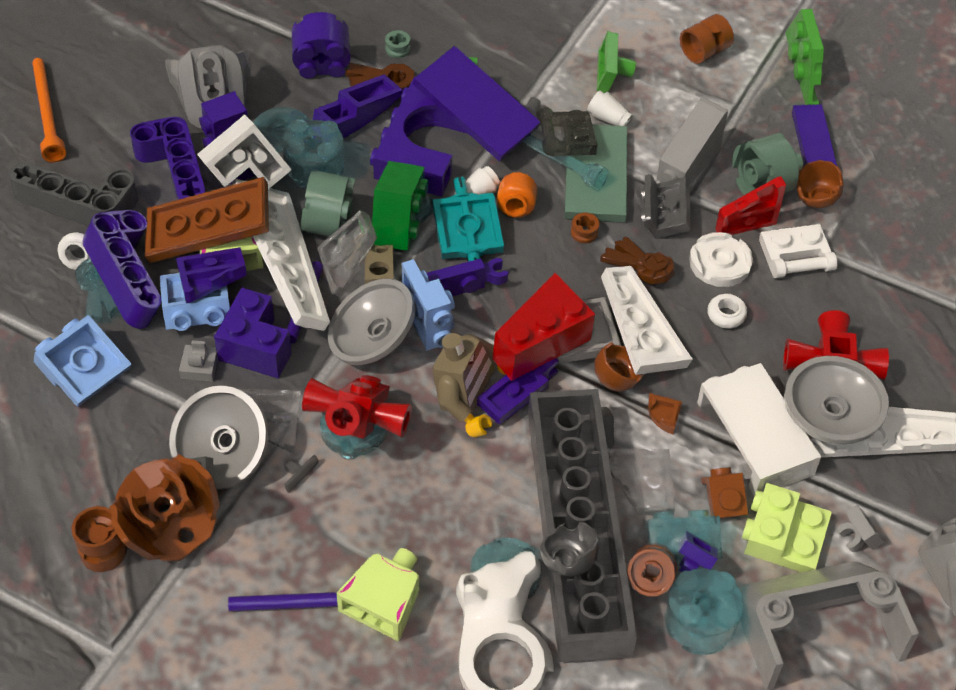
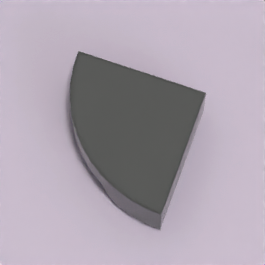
[601,407,614,449]

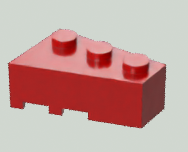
[492,273,596,381]

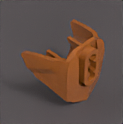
[109,454,220,562]

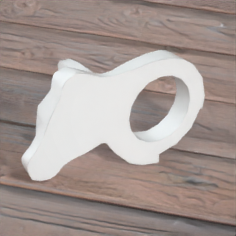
[455,551,554,690]

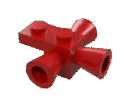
[783,310,889,380]
[302,375,412,439]

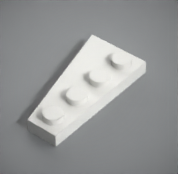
[601,266,693,375]

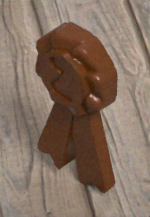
[346,63,415,90]
[600,236,675,284]

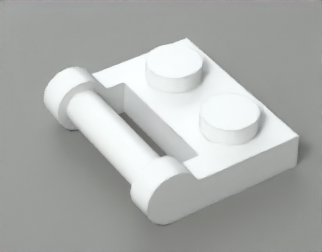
[759,224,837,278]

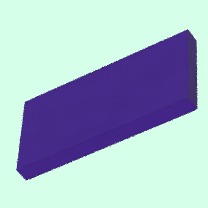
[413,45,541,162]

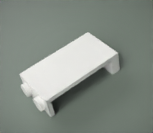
[697,363,821,496]

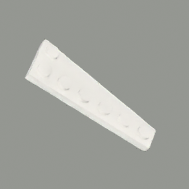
[232,178,330,331]
[783,397,956,457]

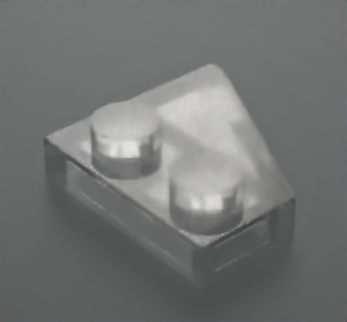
[317,210,377,297]
[608,449,675,516]

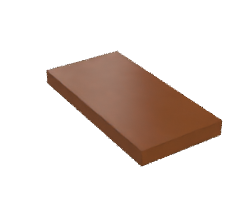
[145,177,269,263]

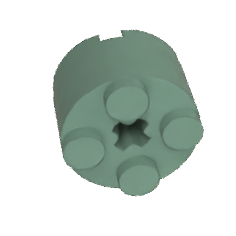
[732,133,803,195]
[301,171,356,239]

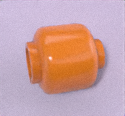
[496,172,538,218]

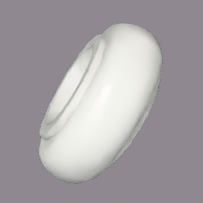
[57,232,93,270]
[708,294,747,329]

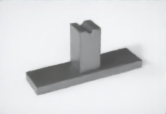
[284,455,318,493]

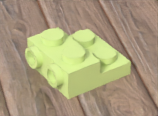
[742,483,832,572]

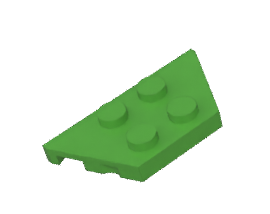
[786,9,824,105]

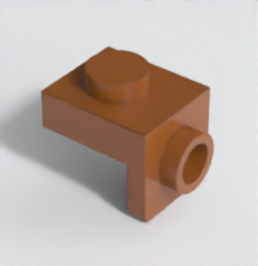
[701,467,748,519]

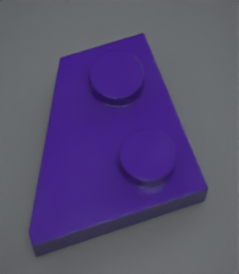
[176,247,247,303]

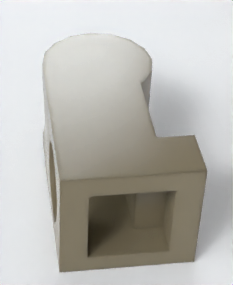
[365,245,394,284]

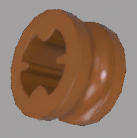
[571,212,599,244]

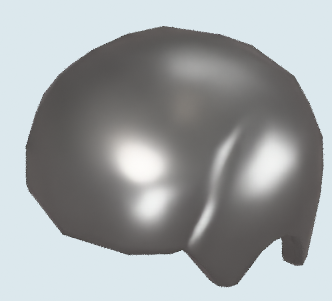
[540,522,599,576]

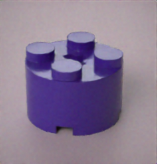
[292,12,351,78]

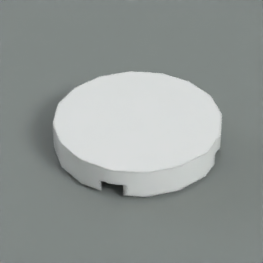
[689,232,753,287]

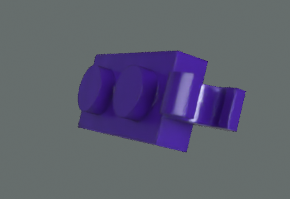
[426,258,509,296]
[477,358,559,425]

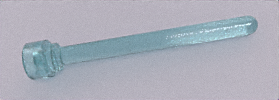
[522,135,609,190]

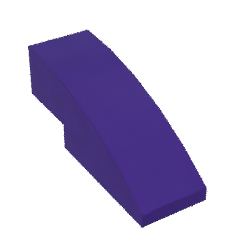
[312,74,403,144]

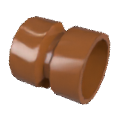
[680,14,734,64]
[71,506,127,572]
[627,543,678,597]

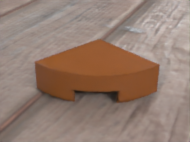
[648,393,682,434]

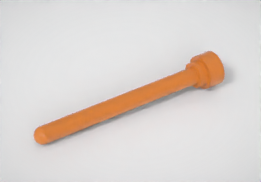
[32,58,66,163]

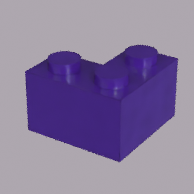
[199,91,256,185]
[214,287,292,379]

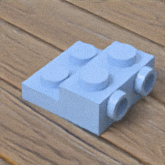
[402,259,455,351]
[160,273,230,331]
[33,315,132,407]

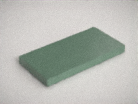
[564,123,627,222]

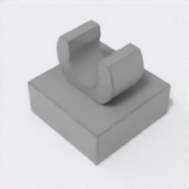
[179,340,218,382]
[837,505,885,552]

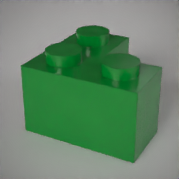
[371,161,429,251]

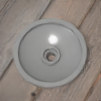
[328,279,416,365]
[784,356,889,444]
[169,386,268,490]

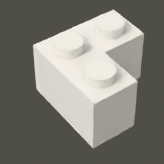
[197,115,292,189]

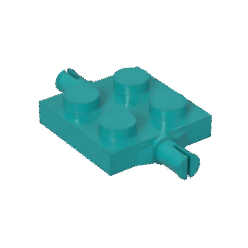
[432,177,504,262]

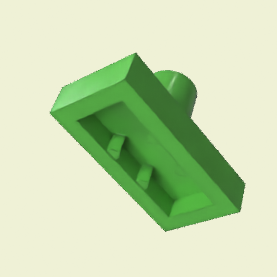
[596,31,636,93]

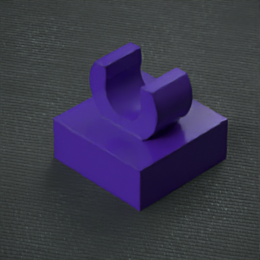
[678,531,718,578]

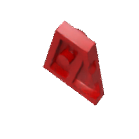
[715,176,786,235]

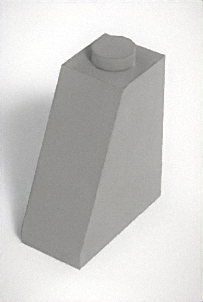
[656,97,728,184]

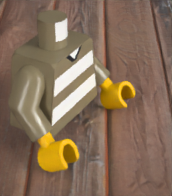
[432,333,505,437]

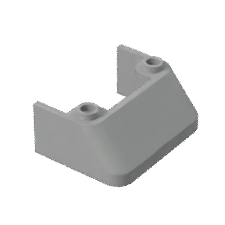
[735,562,919,690]

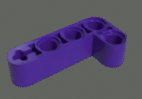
[130,117,205,200]
[82,210,162,329]

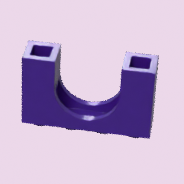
[370,77,468,197]

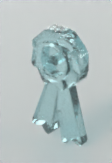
[75,259,120,322]

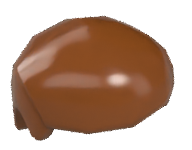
[797,160,843,209]
[594,342,644,392]

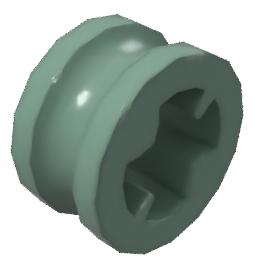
[385,30,411,58]

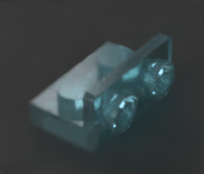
[644,510,723,562]

